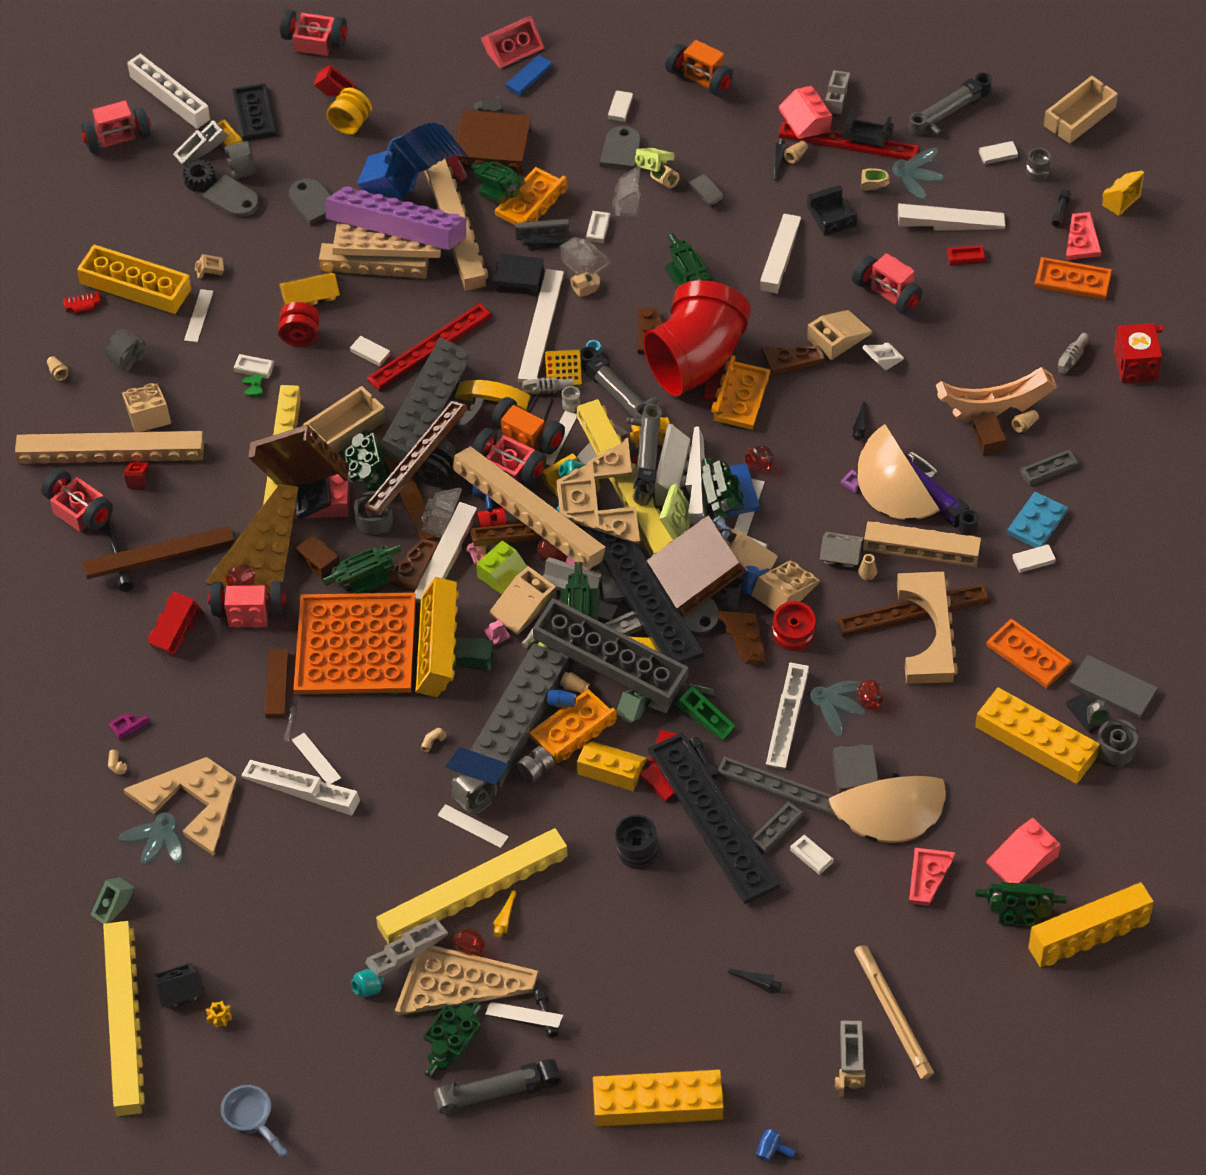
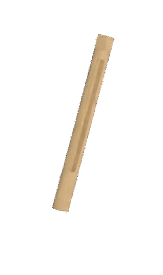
[854,945,934,1079]

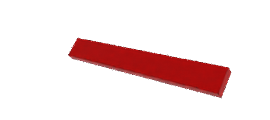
[779,121,919,162]
[367,303,492,392]

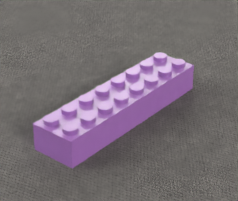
[326,186,467,250]

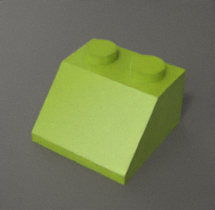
[476,541,527,595]

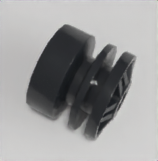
[414,439,459,487]
[614,814,660,869]

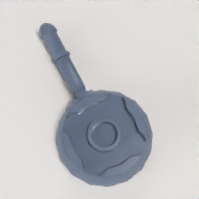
[221,1085,288,1158]

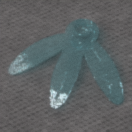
[892,148,943,199]
[810,680,865,736]
[118,813,182,864]

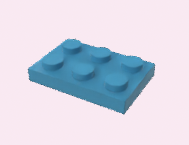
[1007,492,1068,548]

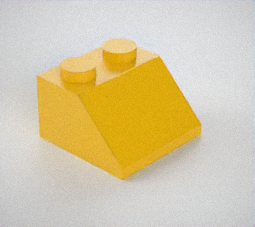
[1102,170,1144,216]

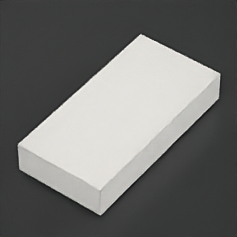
[608,91,633,122]
[979,141,1018,165]
[586,211,610,243]
[350,336,391,366]
[234,354,274,379]
[1013,545,1056,573]
[790,835,834,875]

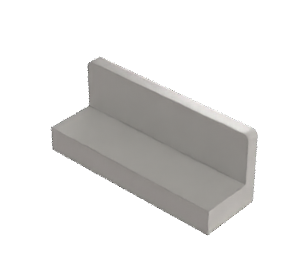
[542,557,602,591]

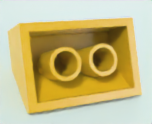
[279,272,339,305]
[577,741,647,792]

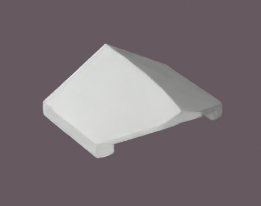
[863,343,904,371]

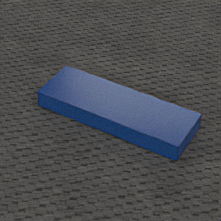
[506,55,552,96]

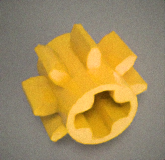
[206,1001,232,1028]

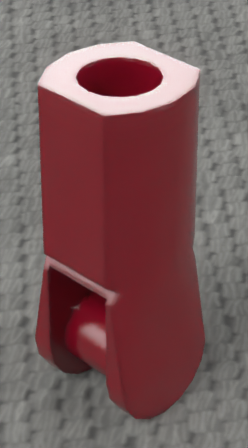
[447,155,469,183]

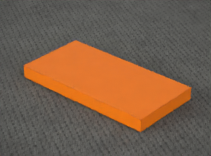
[1034,257,1112,300]
[986,619,1072,689]

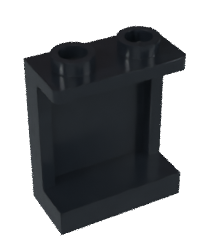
[843,109,894,146]
[807,185,857,236]
[492,254,544,297]

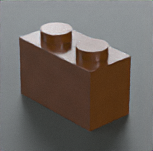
[971,412,1007,456]
[296,535,339,580]

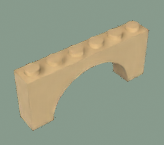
[897,572,957,684]

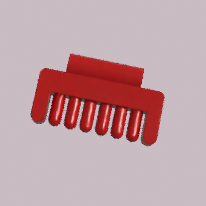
[63,291,101,314]

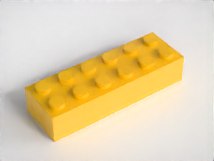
[77,245,191,314]
[416,576,459,698]
[975,687,1100,784]
[1028,882,1154,967]
[593,1070,723,1127]

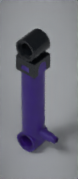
[904,453,978,536]

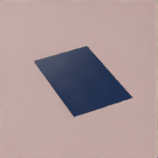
[445,747,509,785]

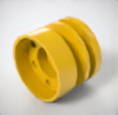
[326,88,372,135]

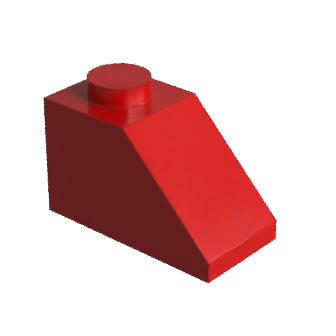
[314,65,356,97]

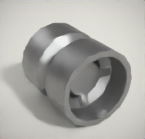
[1026,148,1051,181]
[517,746,555,783]

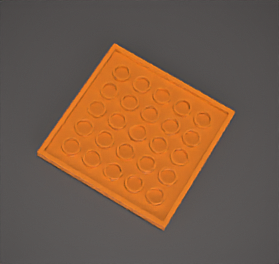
[294,593,416,694]

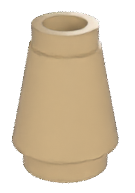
[784,141,808,164]
[47,356,68,381]
[1012,410,1039,433]
[858,554,877,581]
[560,672,590,694]

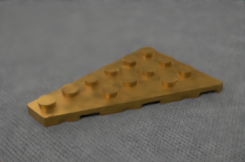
[206,484,298,595]

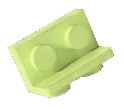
[635,148,675,171]

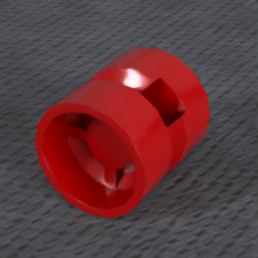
[477,508,507,527]

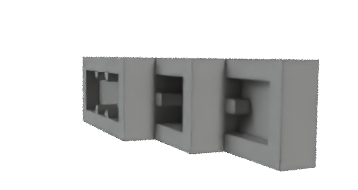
[366,919,448,977]

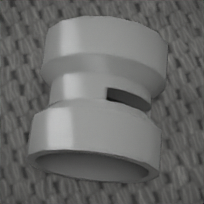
[562,386,580,412]

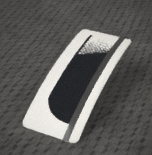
[908,452,937,478]

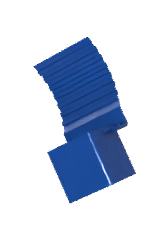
[357,122,470,200]

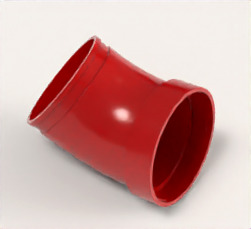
[643,280,751,397]

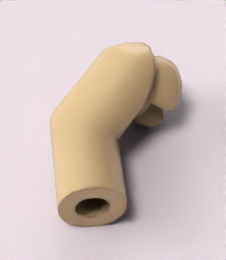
[420,728,447,752]
[108,750,127,775]

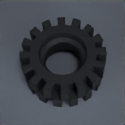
[183,159,216,192]

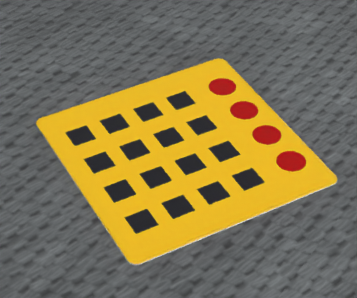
[545,350,582,385]

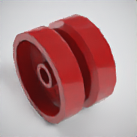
[278,302,320,347]
[772,601,816,651]

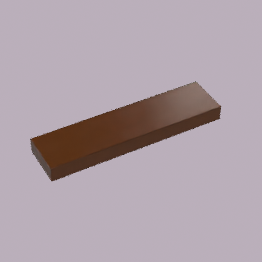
[265,649,289,718]

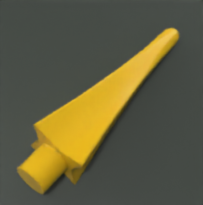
[493,890,516,937]

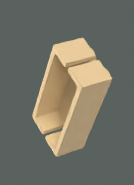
[1044,76,1118,144]
[303,386,386,453]

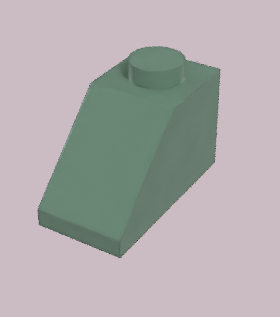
[617,689,651,722]
[91,877,135,924]

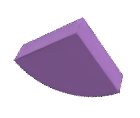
[840,470,859,493]

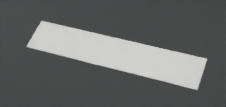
[184,289,213,342]
[543,411,577,465]
[734,479,765,535]
[292,733,341,785]
[438,804,509,848]
[486,1002,563,1027]

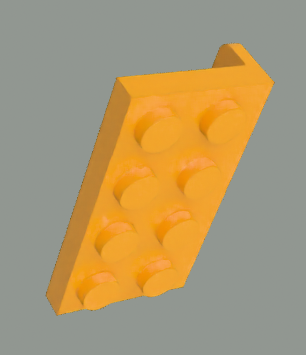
[495,167,568,225]
[711,355,770,430]
[529,689,617,764]

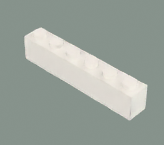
[127,54,210,129]

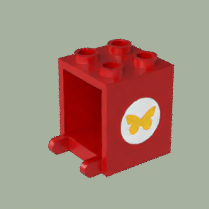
[1114,323,1163,383]

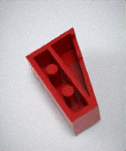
[148,591,204,656]

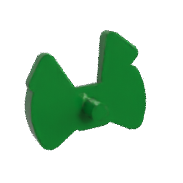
[242,375,264,397]

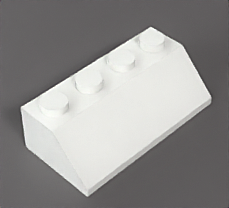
[655,424,691,506]

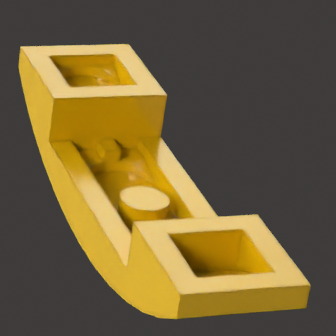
[455,380,531,411]

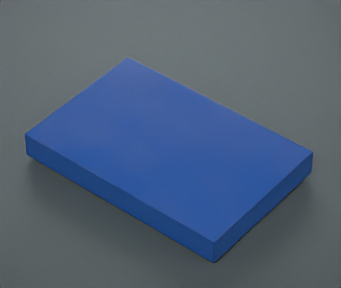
[726,463,760,516]

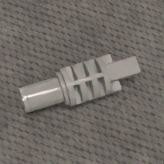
[1058,333,1090,374]
[522,377,574,395]

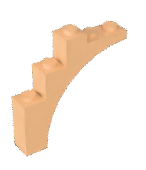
[936,367,1057,423]

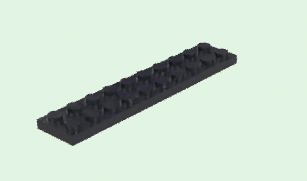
[585,527,704,664]
[648,732,780,904]

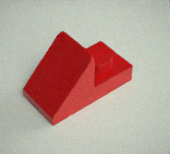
[124,462,149,489]

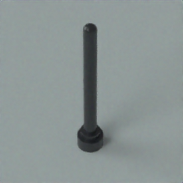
[105,519,134,592]

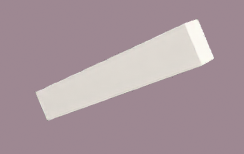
[898,204,1005,231]
[760,214,801,294]
[685,427,707,526]
[415,502,477,603]
[766,663,809,770]
[242,760,360,816]

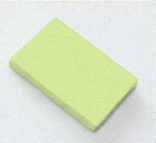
[659,484,691,541]

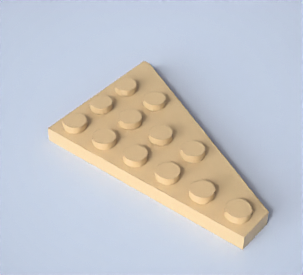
[333,222,441,258]
[395,946,538,1016]

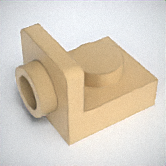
[195,254,224,279]
[835,1069,865,1097]

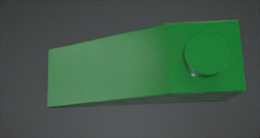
[674,686,735,740]

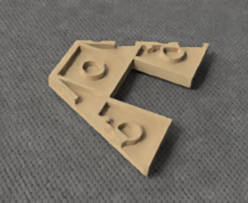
[557,438,640,544]
[124,757,237,856]

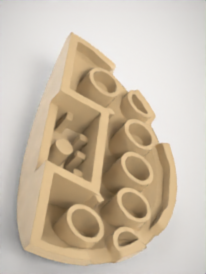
[857,424,940,520]
[828,776,946,843]

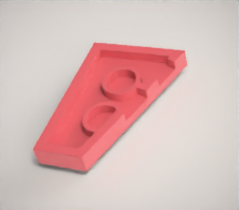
[1065,212,1101,261]
[909,848,956,906]

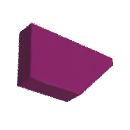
[108,714,150,740]

